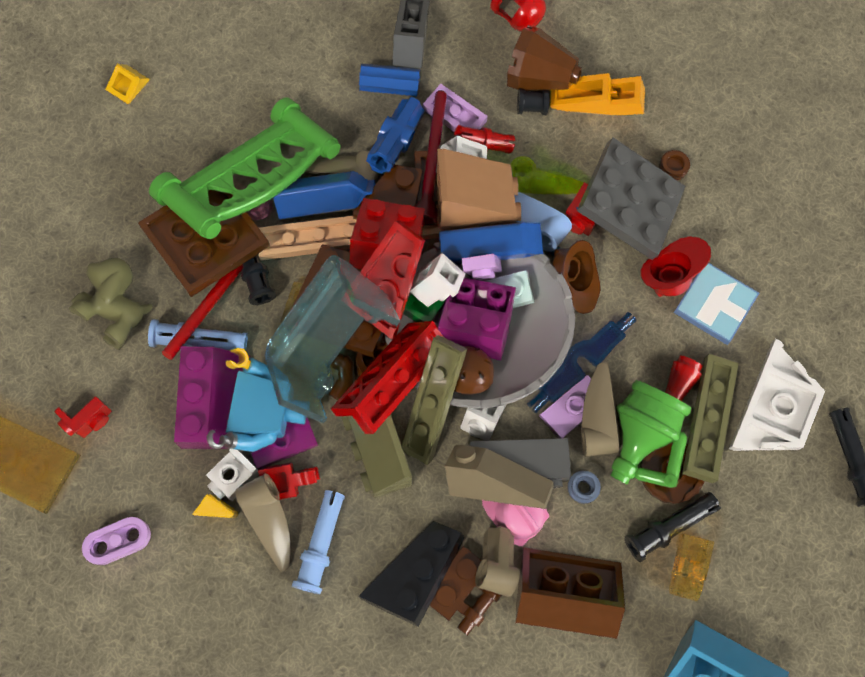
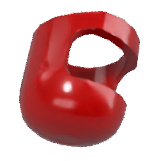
[490,0,546,32]

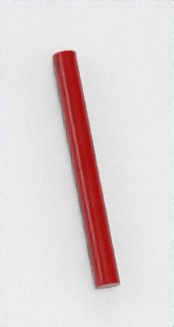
[162,265,243,360]

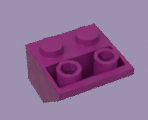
[438,278,516,361]

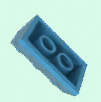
[664,620,789,677]

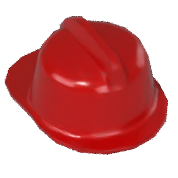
[641,236,711,297]

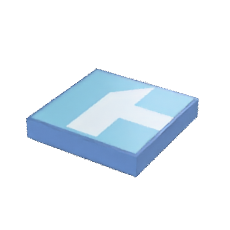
[673,263,759,345]

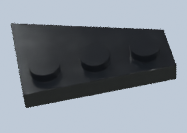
[358,521,465,627]

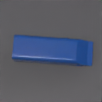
[273,171,375,219]
[439,222,543,265]

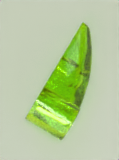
[510,156,589,195]

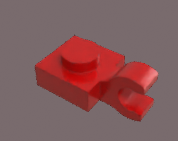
[258,462,320,500]

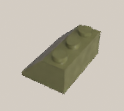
[341,414,412,498]

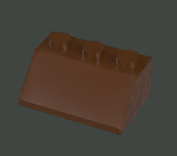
[515,547,625,639]

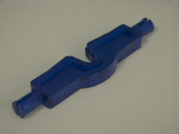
[527,312,636,413]

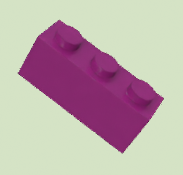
[174,346,251,449]

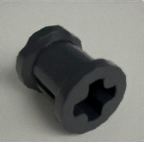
[517,88,549,116]

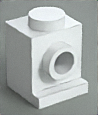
[410,253,466,307]
[206,449,259,501]

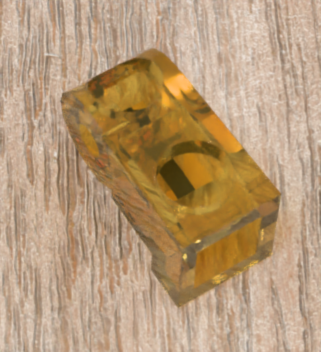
[669,533,714,602]

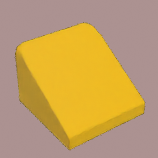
[105,63,150,104]
[193,494,239,518]

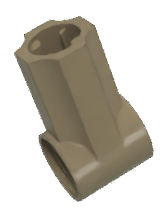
[475,526,519,597]

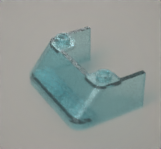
[265,255,401,424]

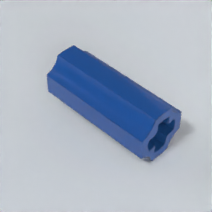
[359,63,420,96]

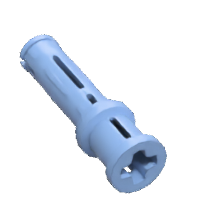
[148,319,248,351]
[292,490,345,594]

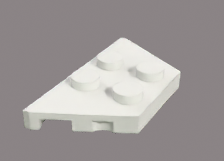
[729,339,825,451]

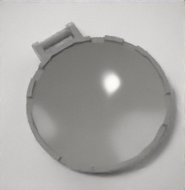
[385,241,575,409]

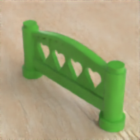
[149,97,340,239]

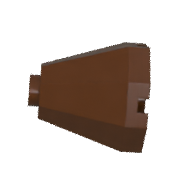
[507,25,582,90]

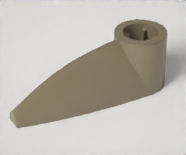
[301,151,380,185]
[581,362,619,457]
[235,474,290,573]

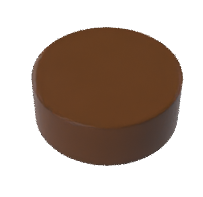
[659,150,690,180]

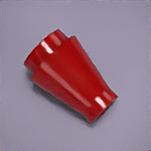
[665,355,703,401]

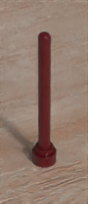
[414,90,447,225]

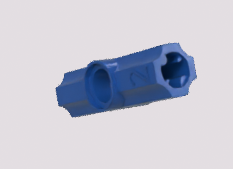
[366,97,425,174]

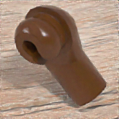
[328,353,355,401]

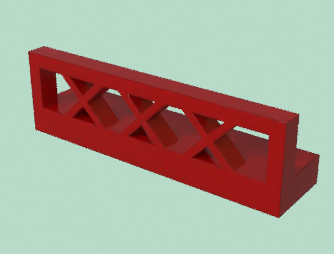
[330,321,443,434]

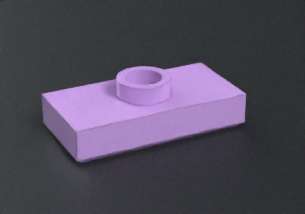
[539,375,591,439]

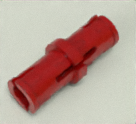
[454,125,515,154]

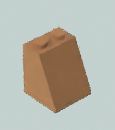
[436,149,521,231]

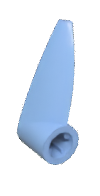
[514,192,572,252]

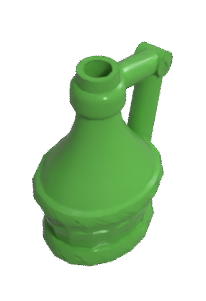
[610,380,691,488]

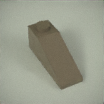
[445,444,554,509]

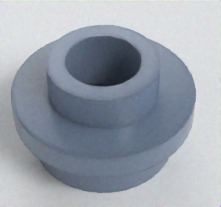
[567,471,601,504]

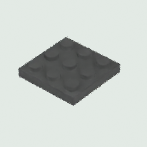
[577,138,685,260]

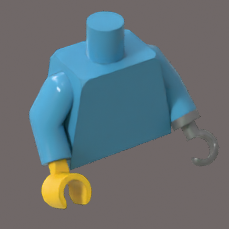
[207,348,308,452]

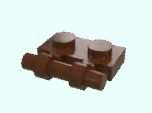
[430,546,502,636]

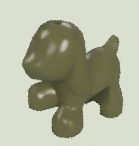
[69,257,153,350]

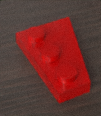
[341,220,425,340]

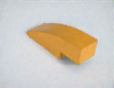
[550,73,645,115]

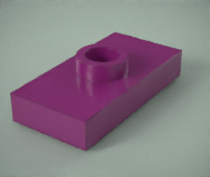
[251,418,318,470]

